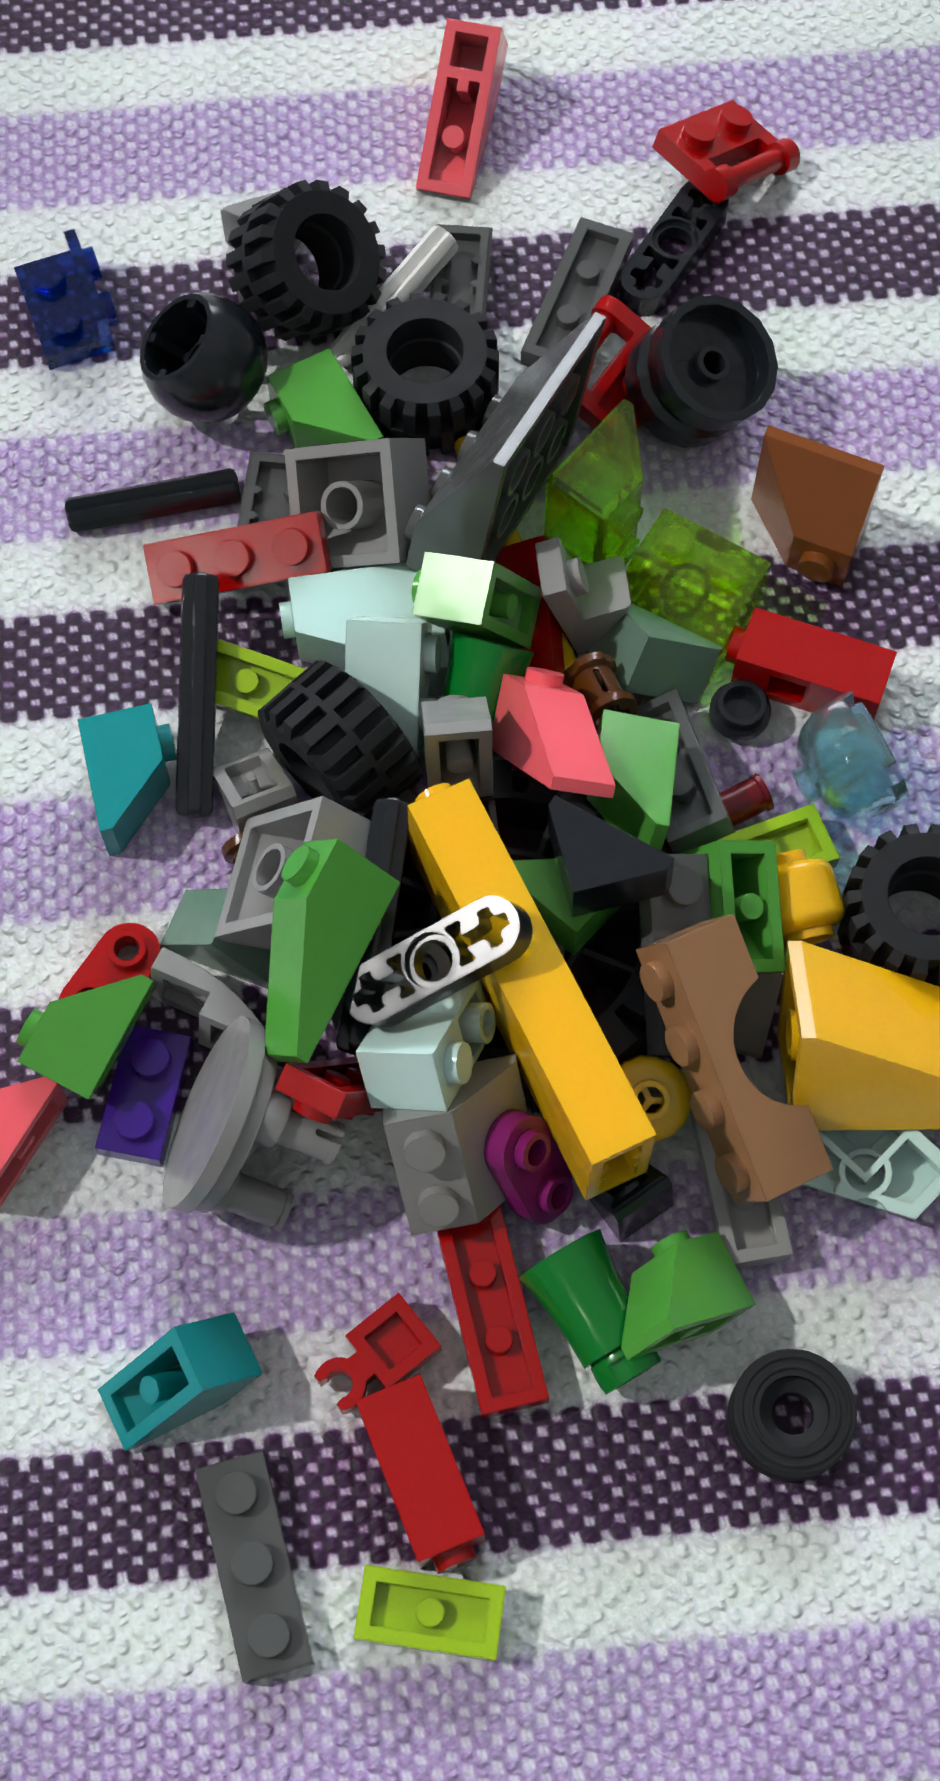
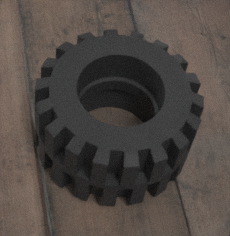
[226,179,387,343]
[351,292,499,456]
[258,660,422,821]
[837,823,940,987]

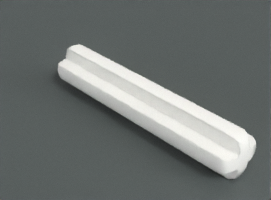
[329,225,459,372]

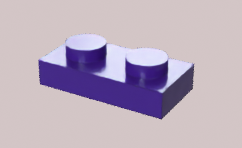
[95,1026,194,1167]

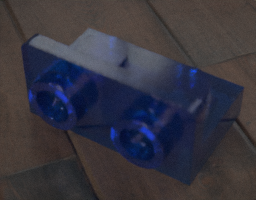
[14,229,119,370]

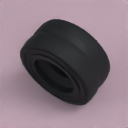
[727,1349,857,1482]

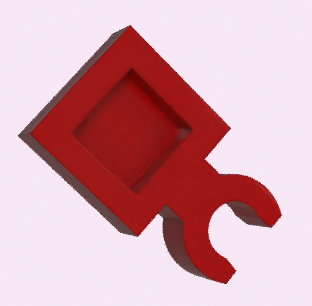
[314,1293,442,1415]

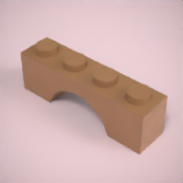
[636,914,833,1202]

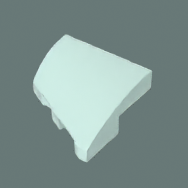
[802,1130,940,1220]

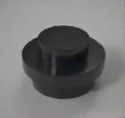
[709,680,771,741]

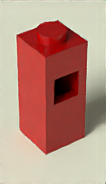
[725,607,897,731]
[355,1374,485,1574]

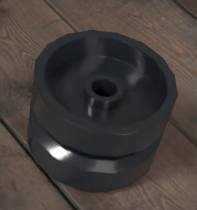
[624,295,778,448]

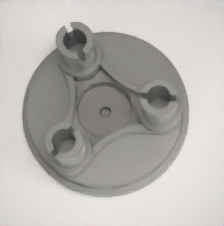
[163,1016,345,1231]

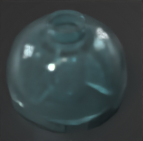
[791,690,910,820]

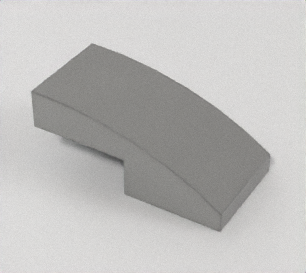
[151,947,259,1049]

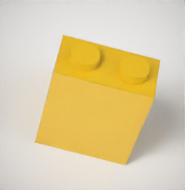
[777,941,940,1131]

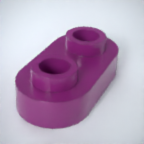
[484,1109,574,1225]

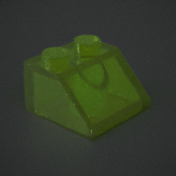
[544,399,643,565]
[626,508,771,690]

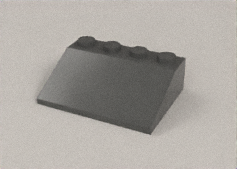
[404,312,606,571]

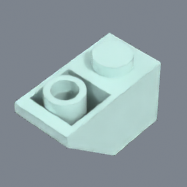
[344,616,441,751]
[355,979,496,1112]

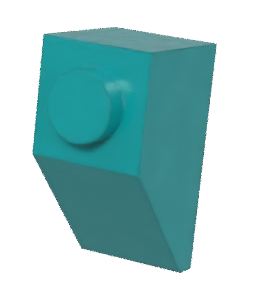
[77,703,177,856]
[98,1312,263,1451]

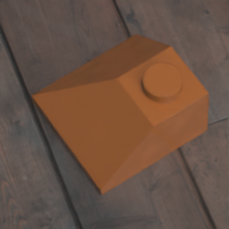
[751,425,885,587]

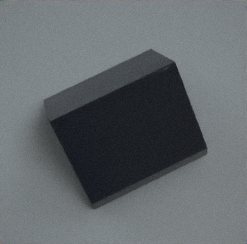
[589,1164,674,1242]

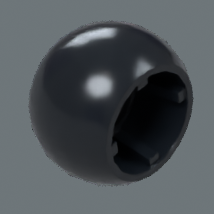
[140,292,268,424]

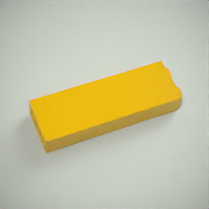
[407,778,657,1201]

